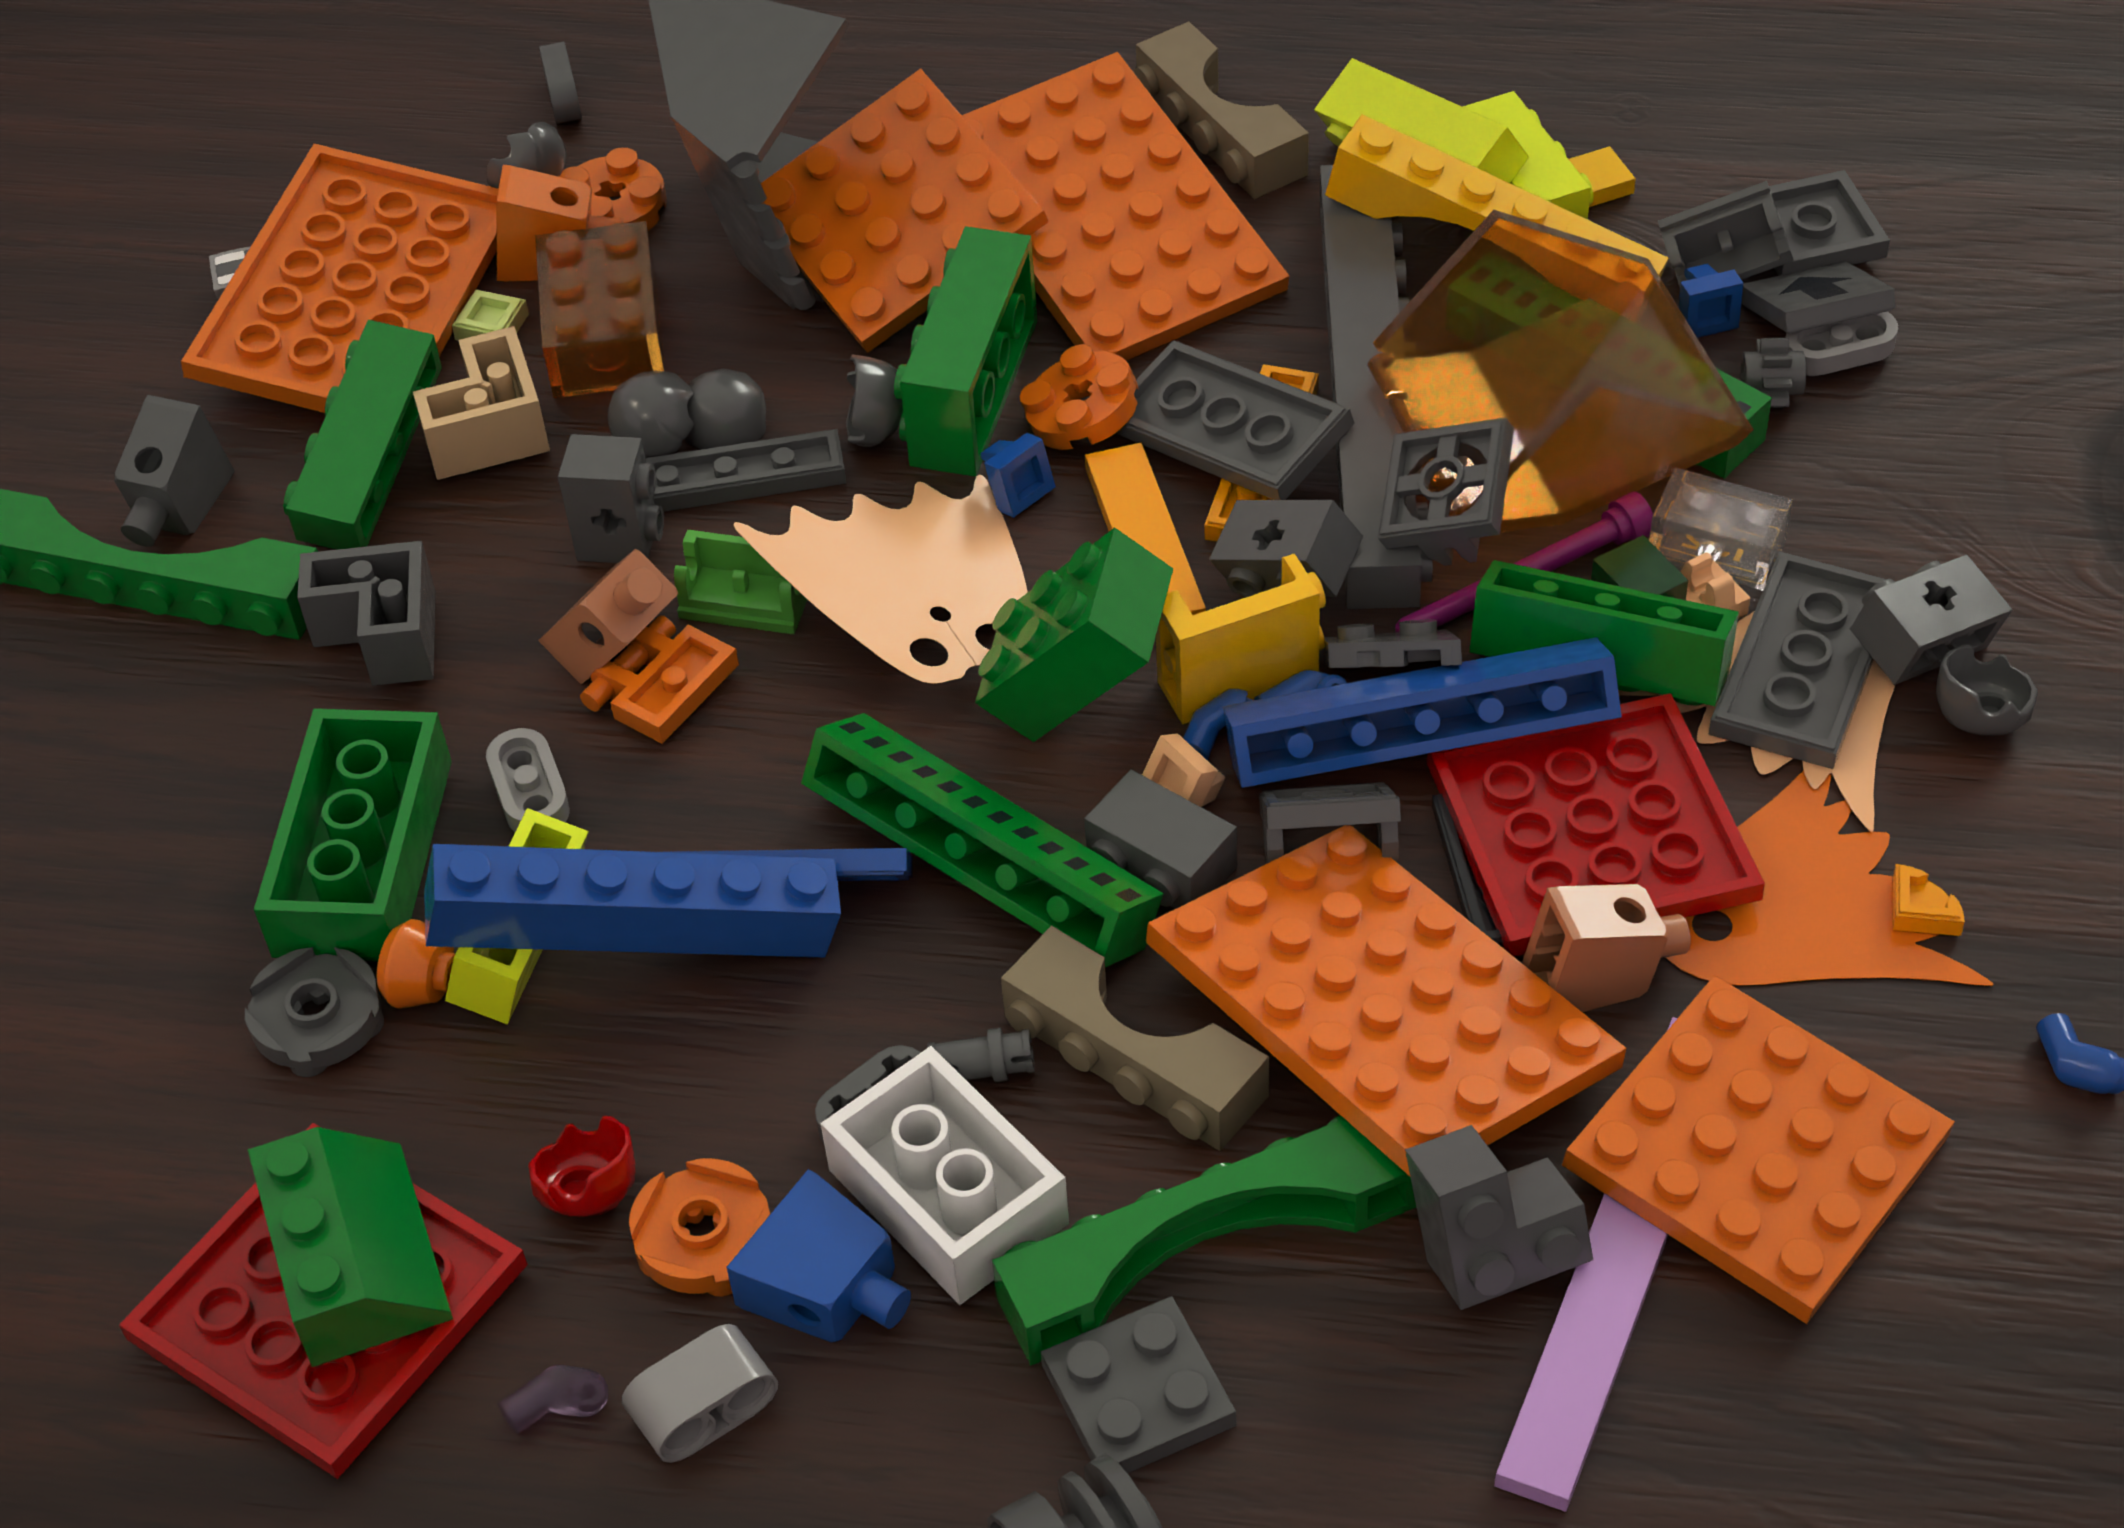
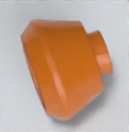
[377,919,455,1009]

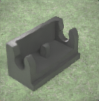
[1658,181,1794,287]

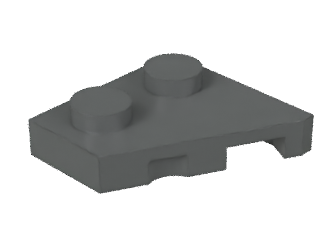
[1323,619,1462,668]

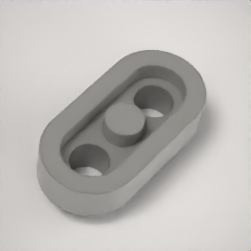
[1786,312,1898,376]
[486,728,570,832]

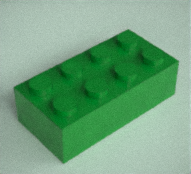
[894,226,1037,477]
[254,708,452,962]

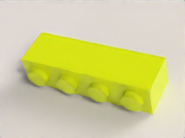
[1314,58,1529,183]

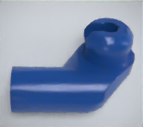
[1183,689,1254,760]

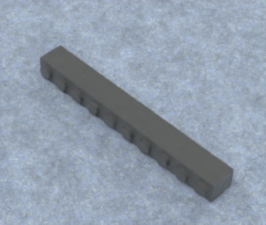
[1319,165,1433,609]

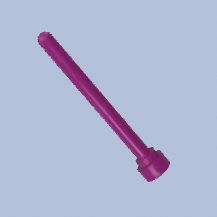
[1395,491,1656,633]

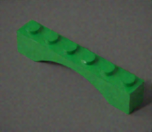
[0,489,318,640]
[992,1115,1417,1366]

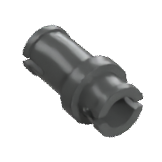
[927,1027,1035,1083]

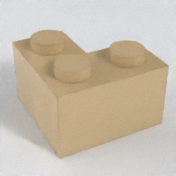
[413,326,550,480]

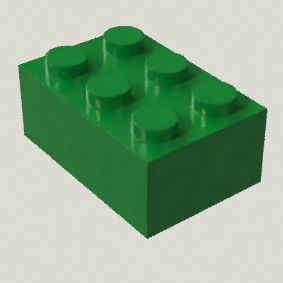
[975,527,1173,742]

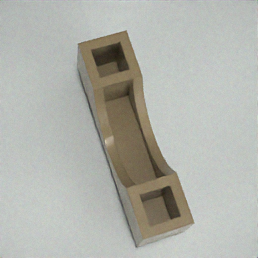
[1133,21,1309,200]
[1001,925,1269,1151]

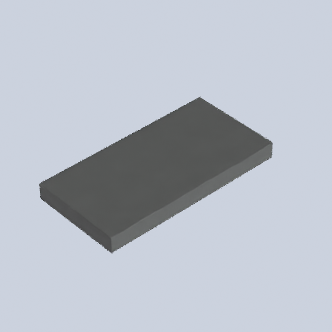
[1115,340,1355,500]
[1708,551,1895,769]

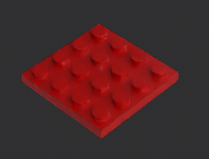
[1427,693,1765,957]
[119,1123,528,1479]

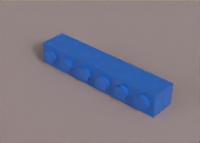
[1223,637,1622,788]
[424,844,841,957]

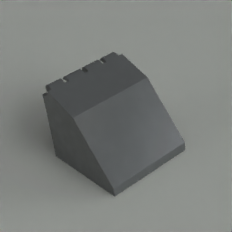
[648,0,849,310]

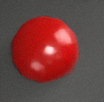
[528,1115,636,1217]

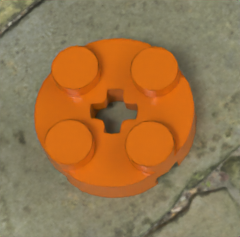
[559,148,667,241]
[1019,344,1139,450]
[629,1158,770,1297]

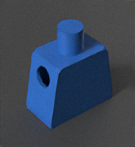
[726,1169,911,1342]

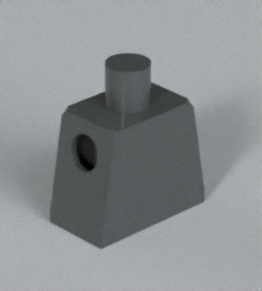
[114,395,235,547]

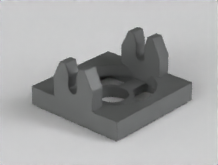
[1378,417,1514,566]
[1259,782,1401,864]

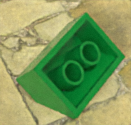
[248,1127,453,1367]

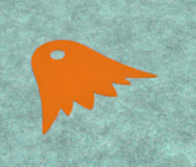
[1665,770,1994,986]

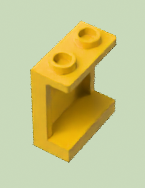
[1156,554,1326,724]

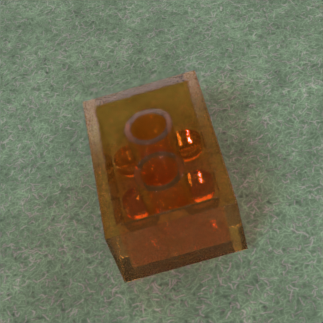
[535,221,665,398]

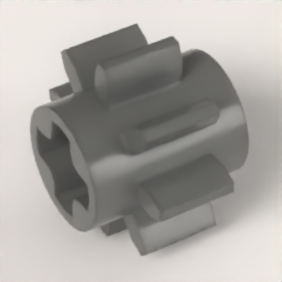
[1740,338,1806,408]

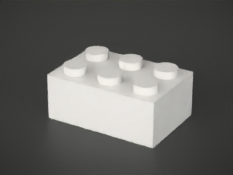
[820,1046,1069,1305]

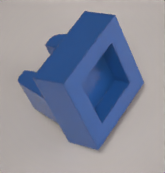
[1677,264,1743,340]
[981,433,1056,518]

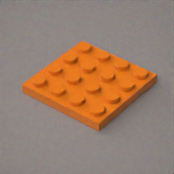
[760,68,1048,353]
[1562,975,1955,1324]

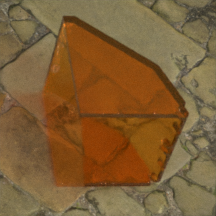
[1367,210,1754,533]

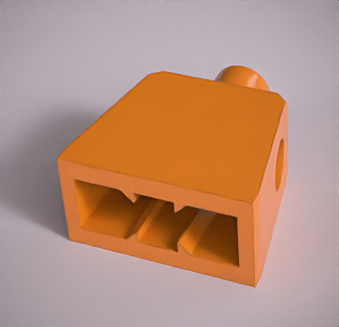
[496,165,623,282]

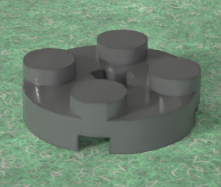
[245,947,384,1077]

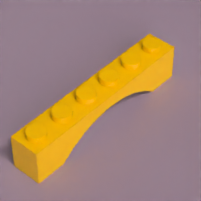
[1325,114,1669,326]

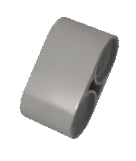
[622,1324,778,1463]

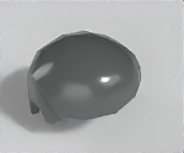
[487,122,567,188]
[846,354,903,447]
[685,368,766,450]
[608,370,695,458]
[1936,644,2038,736]

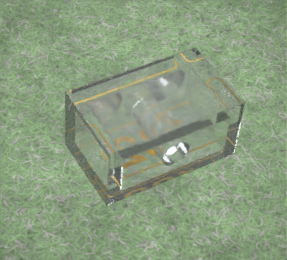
[1649,468,1793,591]

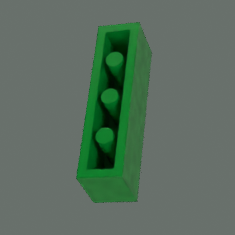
[283,320,442,550]
[1469,560,1739,706]

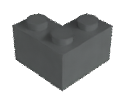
[297,541,436,686]
[1405,1125,1593,1310]

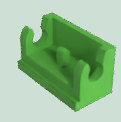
[674,530,807,634]

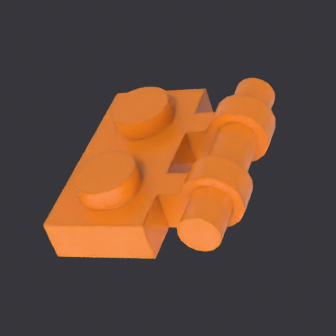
[580,615,739,744]

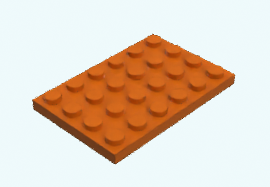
[962,52,1290,361]
[181,143,499,413]
[1146,825,1627,1176]

